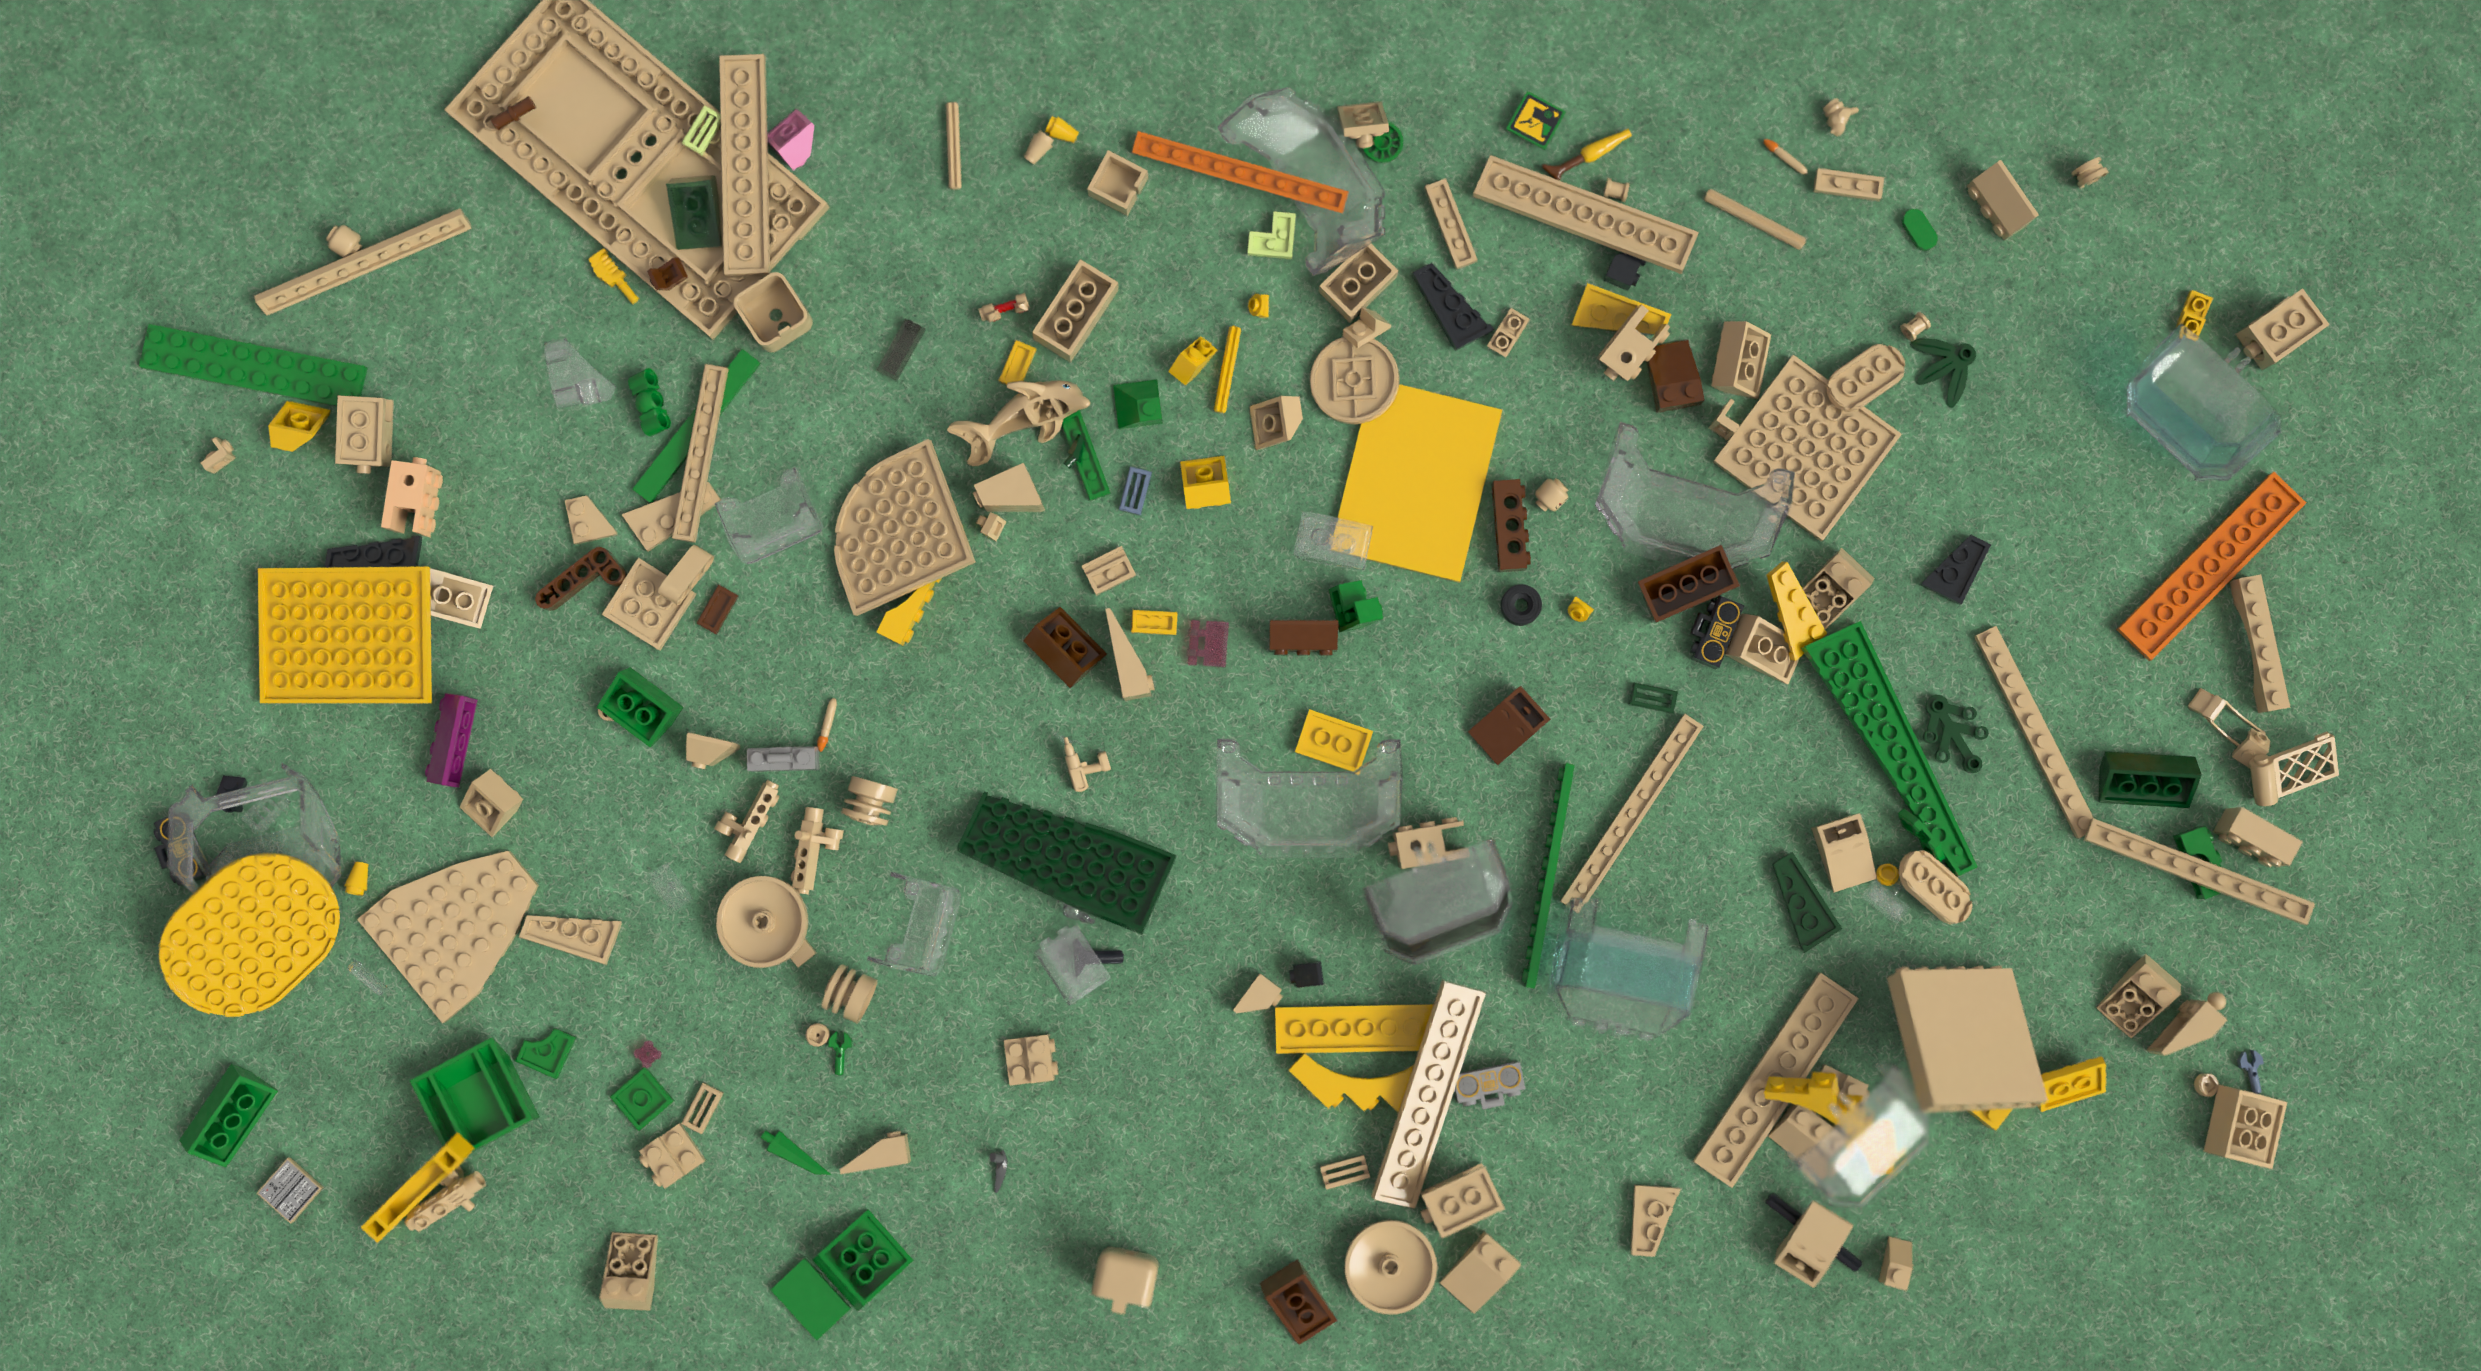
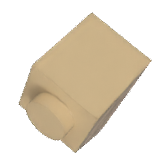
[1233,973,1283,1013]
[1879,1236,1912,1291]

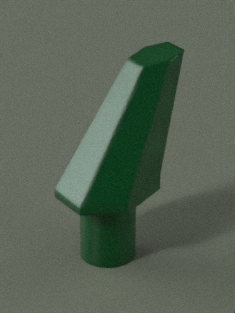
[1063,434,1085,469]

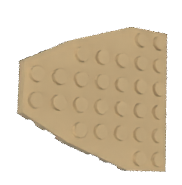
[357,851,539,1023]

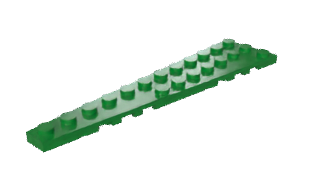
[1801,621,1978,877]

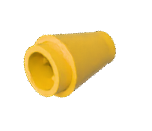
[1045,116,1079,144]
[344,862,369,896]

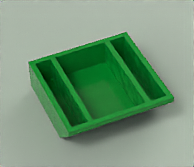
[410,1037,540,1154]

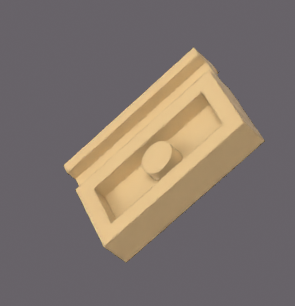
[1082,546,1136,596]

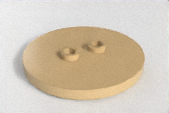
[1310,337,1399,424]

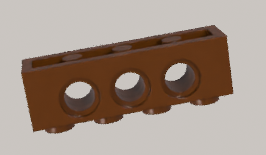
[1491,479,1531,573]

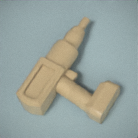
[1064,737,1111,792]

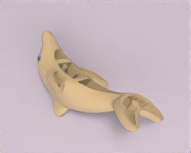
[947,380,1091,466]

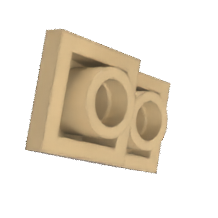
[1487,308,1530,357]

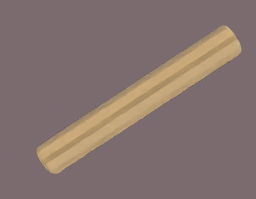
[946,102,961,190]

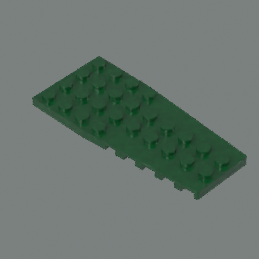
[957,792,1176,935]

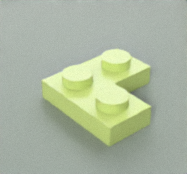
[1248,212,1296,259]

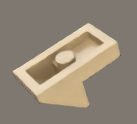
[1343,307,1391,348]

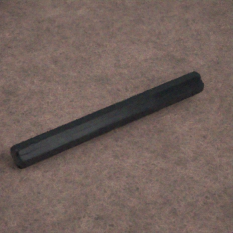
[1766,1193,1863,1272]

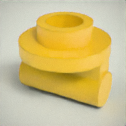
[1248,294,1269,318]
[1568,597,1594,622]

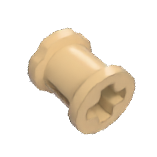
[1603,178,1630,202]
[1900,312,1931,341]

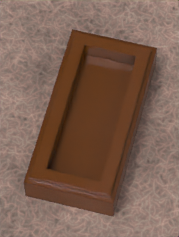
[696,584,739,635]

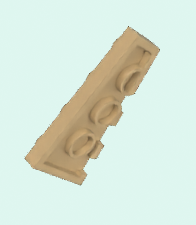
[622,482,722,552]
[519,915,622,965]

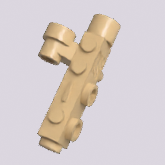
[714,780,779,863]
[791,807,844,894]
[405,1165,486,1232]

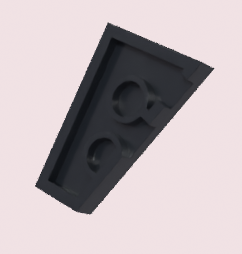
[1920,535,1991,605]

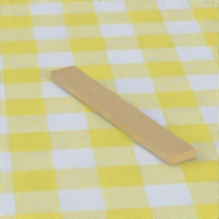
[672,364,728,543]

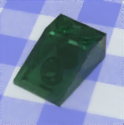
[666,175,722,250]

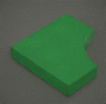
[515,1028,576,1079]

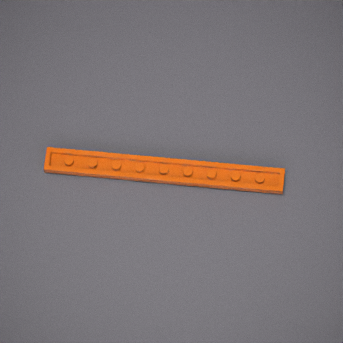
[1132,131,1349,213]

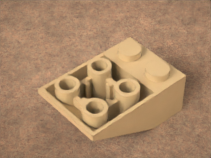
[1802,548,1875,630]
[1811,813,1877,893]
[2096,954,2181,1038]
[1774,1200,1853,1288]
[600,1232,658,1311]

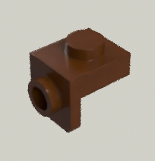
[647,257,688,291]

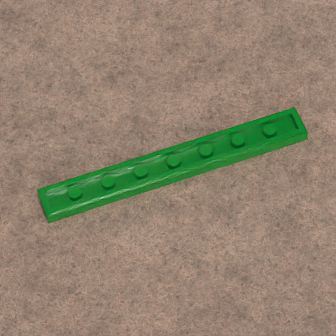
[633,349,761,503]

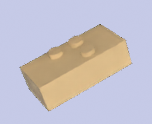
[1032,259,1118,363]

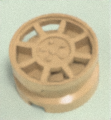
[2071,157,2109,189]

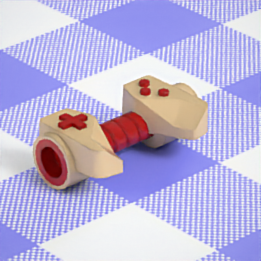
[979,293,1030,322]

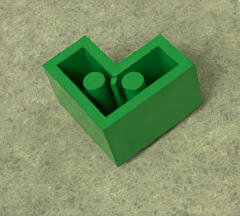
[1328,580,1383,633]

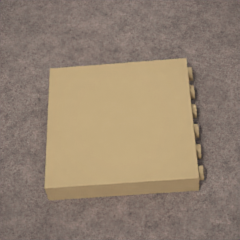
[1887,966,2048,1113]

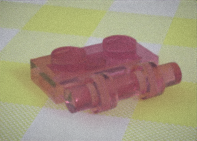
[1186,620,1229,668]

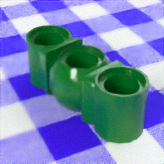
[628,368,671,437]

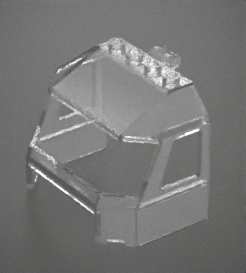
[168,762,341,894]
[1776,1059,1929,1208]

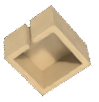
[1087,150,1148,216]

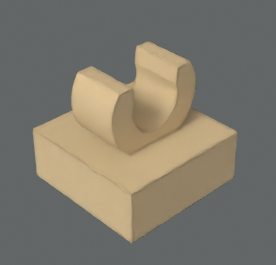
[976,512,1006,541]

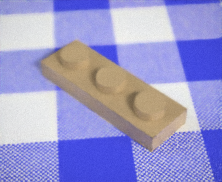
[1814,168,1884,201]

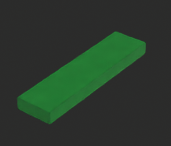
[1062,410,1111,501]

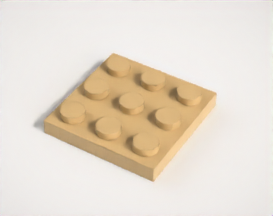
[602,558,696,651]

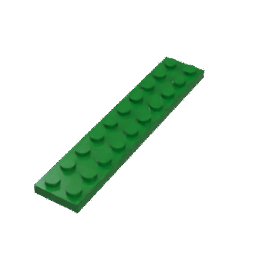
[139,324,367,407]

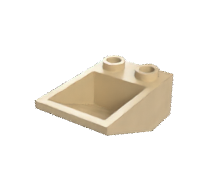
[2147,992,2227,1056]

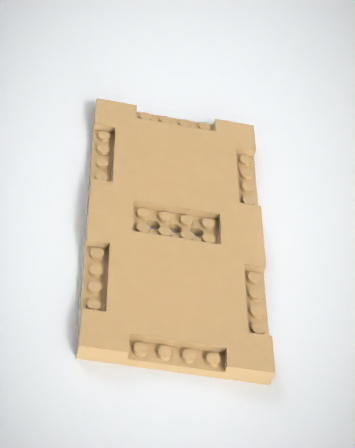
[445,0,830,340]

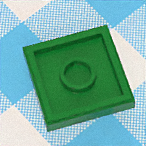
[610,1066,675,1131]

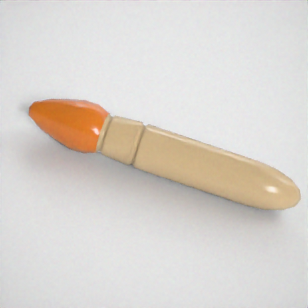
[1764,139,1808,175]
[817,698,837,752]

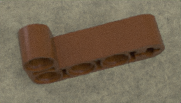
[535,547,627,611]

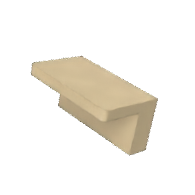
[1709,399,1740,440]

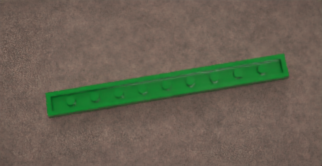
[1521,763,1575,989]

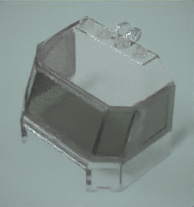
[1359,838,1513,966]

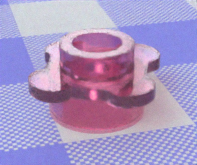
[634,1040,662,1068]

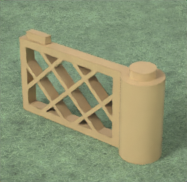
[2250,732,2339,806]

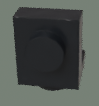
[215,775,247,813]

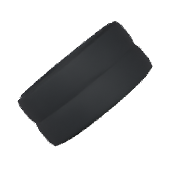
[1500,584,1542,626]

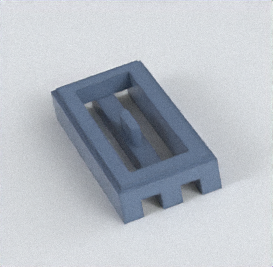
[1119,467,1152,516]

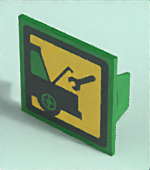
[1506,91,1566,150]

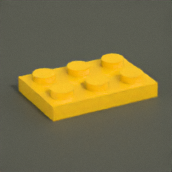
[1295,709,1373,774]
[2038,1056,2106,1112]

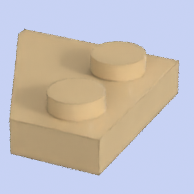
[565,495,618,545]

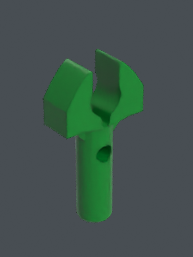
[828,1032,853,1076]

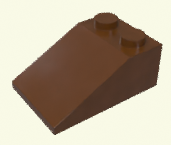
[1647,340,1705,413]
[1259,1259,1337,1345]

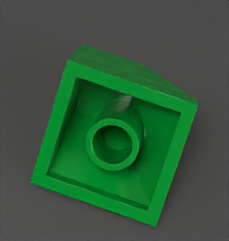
[1113,379,1163,429]

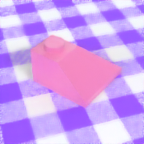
[767,109,814,170]

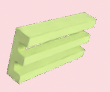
[682,105,721,156]

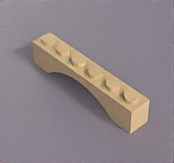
[2230,575,2290,713]

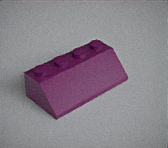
[425,693,478,788]

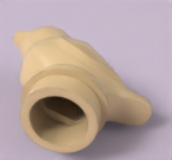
[1823,98,1859,136]

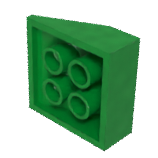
[813,1209,914,1312]

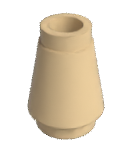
[1024,130,1054,165]

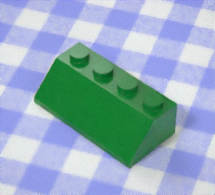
[179,1064,278,1168]

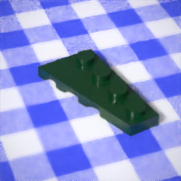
[1772,852,1842,953]

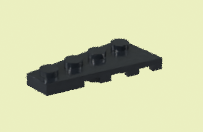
[1411,263,1494,351]
[324,536,422,568]

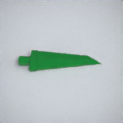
[761,1131,831,1175]

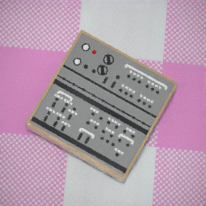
[257,1158,324,1223]

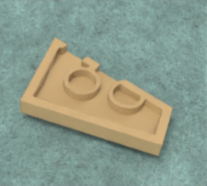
[1630,1185,1681,1257]

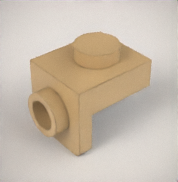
[2232,728,2270,768]

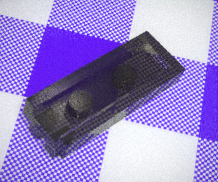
[877,318,926,382]

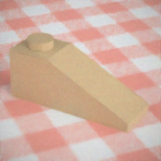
[840,1131,911,1174]

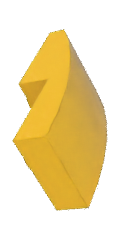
[2175,290,2213,340]

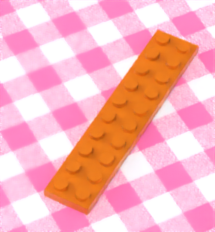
[2116,472,2306,661]

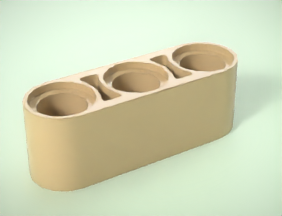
[658,544,714,605]

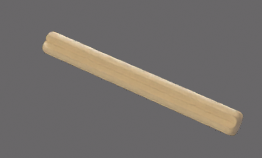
[1704,189,1806,249]

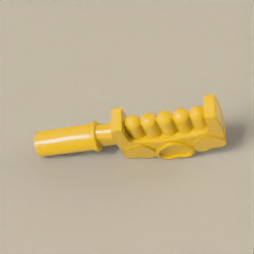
[589,248,639,304]

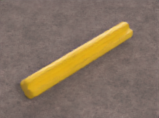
[1214,326,1241,413]

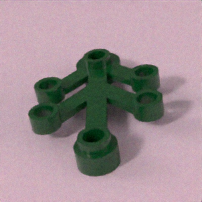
[1923,695,1989,773]

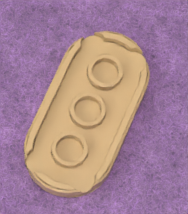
[1826,344,1905,412]
[1899,851,1972,924]

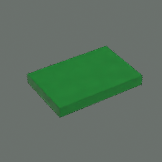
[771,1257,851,1341]

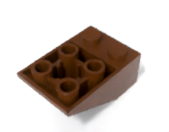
[1468,685,1551,766]

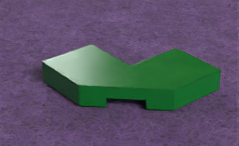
[1898,808,1945,862]

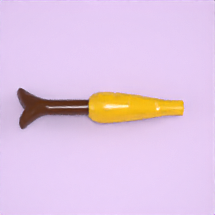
[1542,128,1632,181]

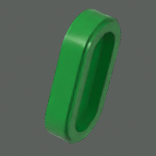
[1902,209,1938,251]

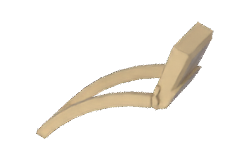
[2188,688,2266,747]

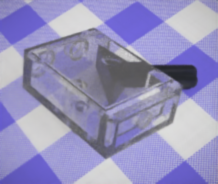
[1034,925,1124,1006]

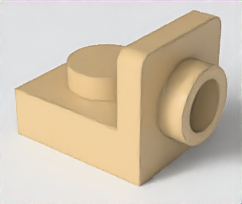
[201,437,236,474]

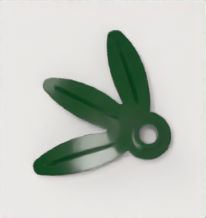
[1910,339,1976,408]

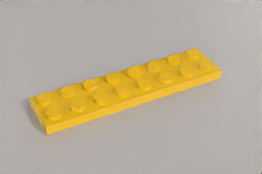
[1275,1004,1434,1054]

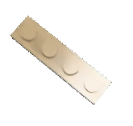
[1425,178,1478,270]

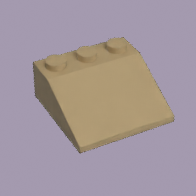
[2204,1085,2287,1169]

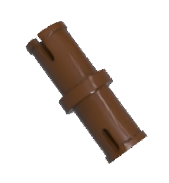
[490,96,536,131]

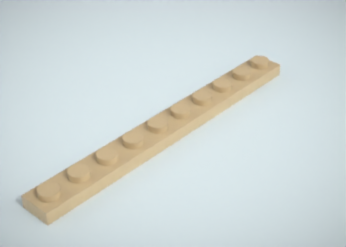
[254,209,472,315]
[1974,626,2093,838]
[1560,714,1704,914]
[2084,818,2315,925]

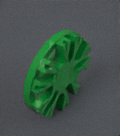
[1363,122,1404,163]

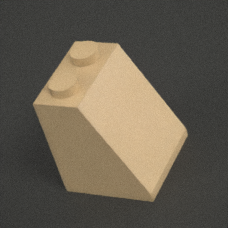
[973,463,1045,512]

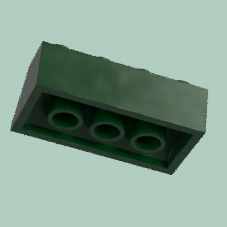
[2098,751,2202,808]

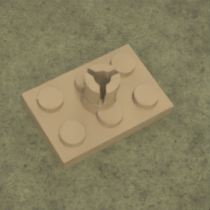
[1338,102,1389,148]

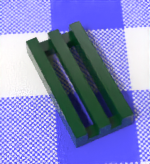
[1629,682,1678,714]

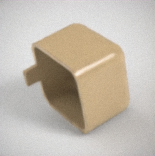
[734,272,813,352]
[1091,1247,1159,1314]

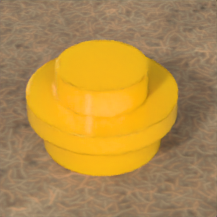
[1876,864,1899,886]

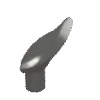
[989,1150,1007,1193]

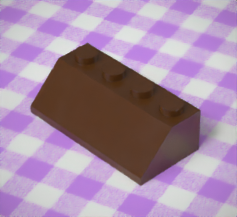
[1638,545,1740,624]

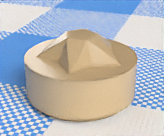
[806,1023,830,1047]
[2194,1073,2219,1097]

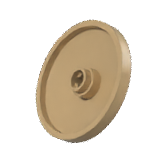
[716,876,808,968]
[1345,1220,1437,1314]

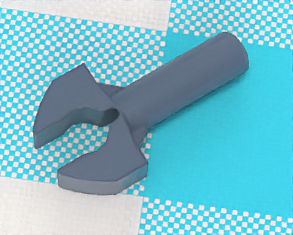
[2237,1050,2264,1094]

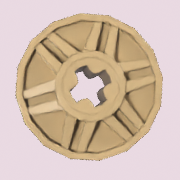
[841,776,898,826]
[822,964,878,1023]

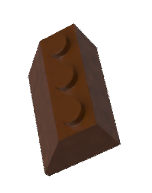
[1023,607,1107,688]
[1270,620,1338,656]

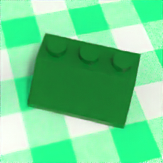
[597,667,683,747]

